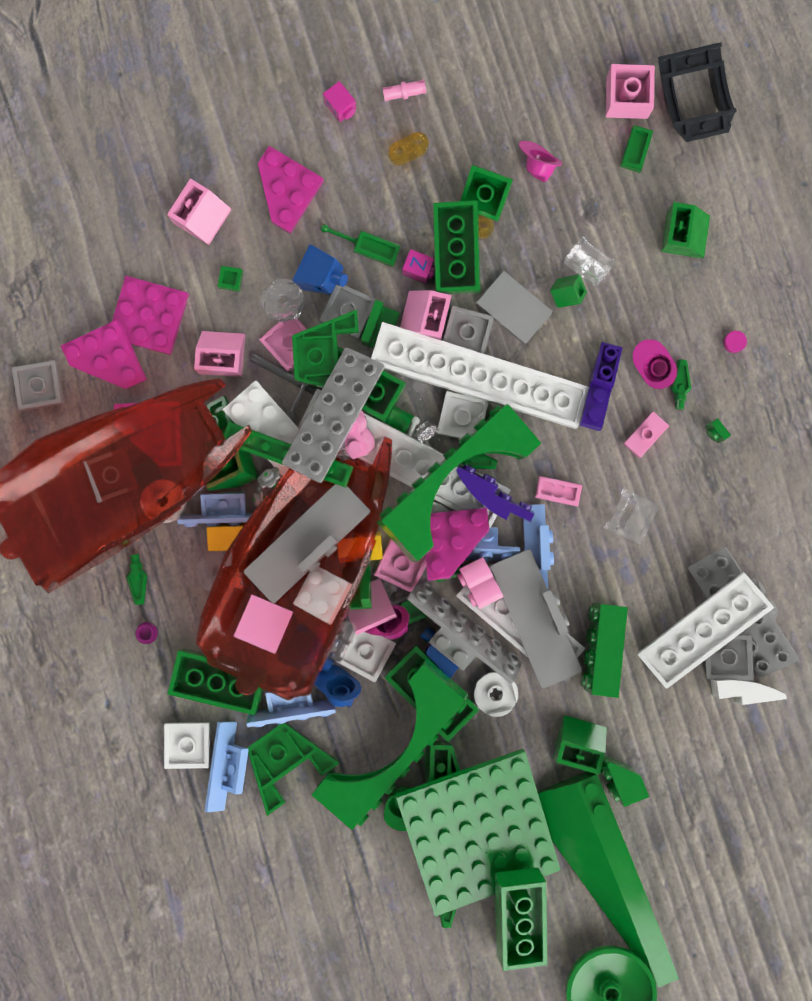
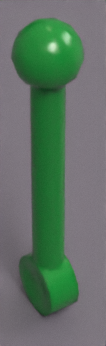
[320,224,358,245]

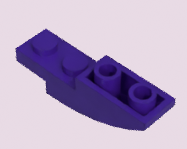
[579,342,623,431]
[456,464,535,522]

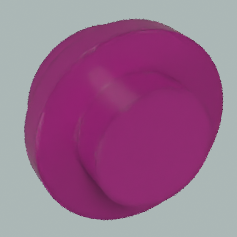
[135,622,158,644]

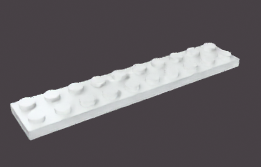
[371,322,589,429]
[298,389,511,528]

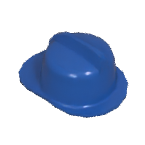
[313,665,362,708]

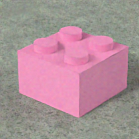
[605,64,655,119]

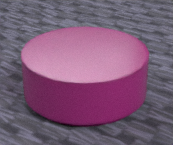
[723,330,747,353]

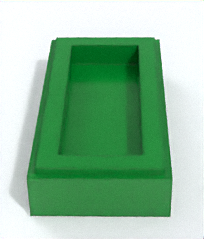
[620,125,653,173]
[353,231,401,267]

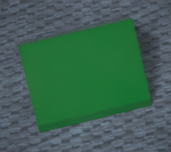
[460,164,513,221]

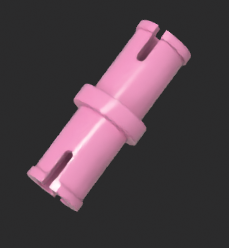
[382,79,427,102]

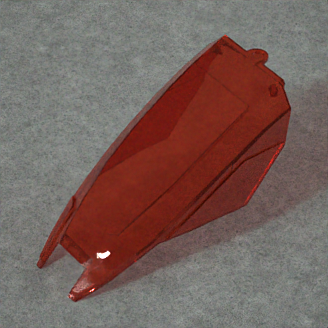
[0,378,252,594]
[196,436,392,700]

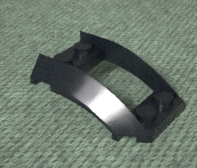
[658,42,737,142]

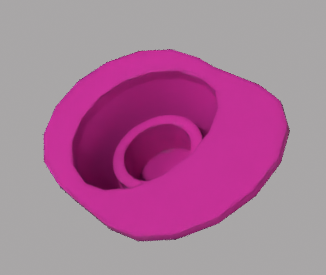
[518,141,562,182]
[633,339,677,389]
[364,605,409,640]

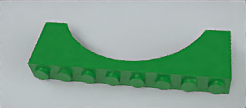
[377,403,541,562]
[311,658,468,830]

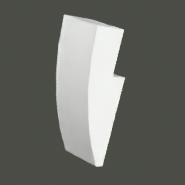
[710,679,787,705]

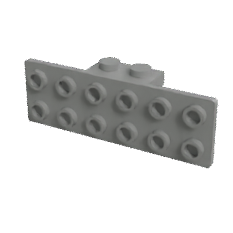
[282,347,385,483]
[244,484,370,603]
[688,547,799,678]
[490,549,582,689]
[407,580,522,684]

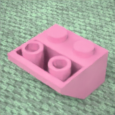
[167,178,231,245]
[400,290,452,340]
[194,331,245,377]

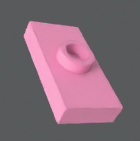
[623,412,669,458]
[535,476,582,507]

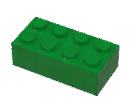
[433,200,481,294]
[315,346,406,424]
[581,603,628,698]
[384,644,479,742]
[167,648,269,715]
[495,867,548,971]

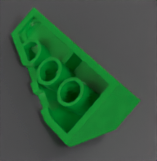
[203,396,258,490]

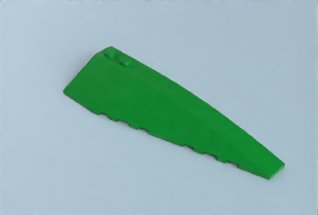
[538,771,679,988]

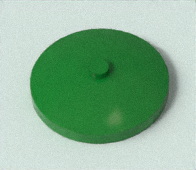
[565,946,657,1001]

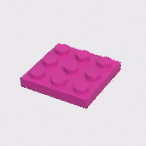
[112,276,189,356]

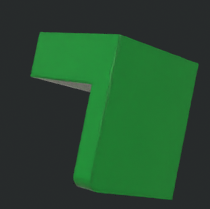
[550,274,587,308]

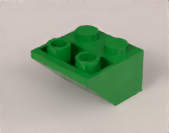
[661,202,710,259]
[552,715,607,775]
[601,755,649,807]

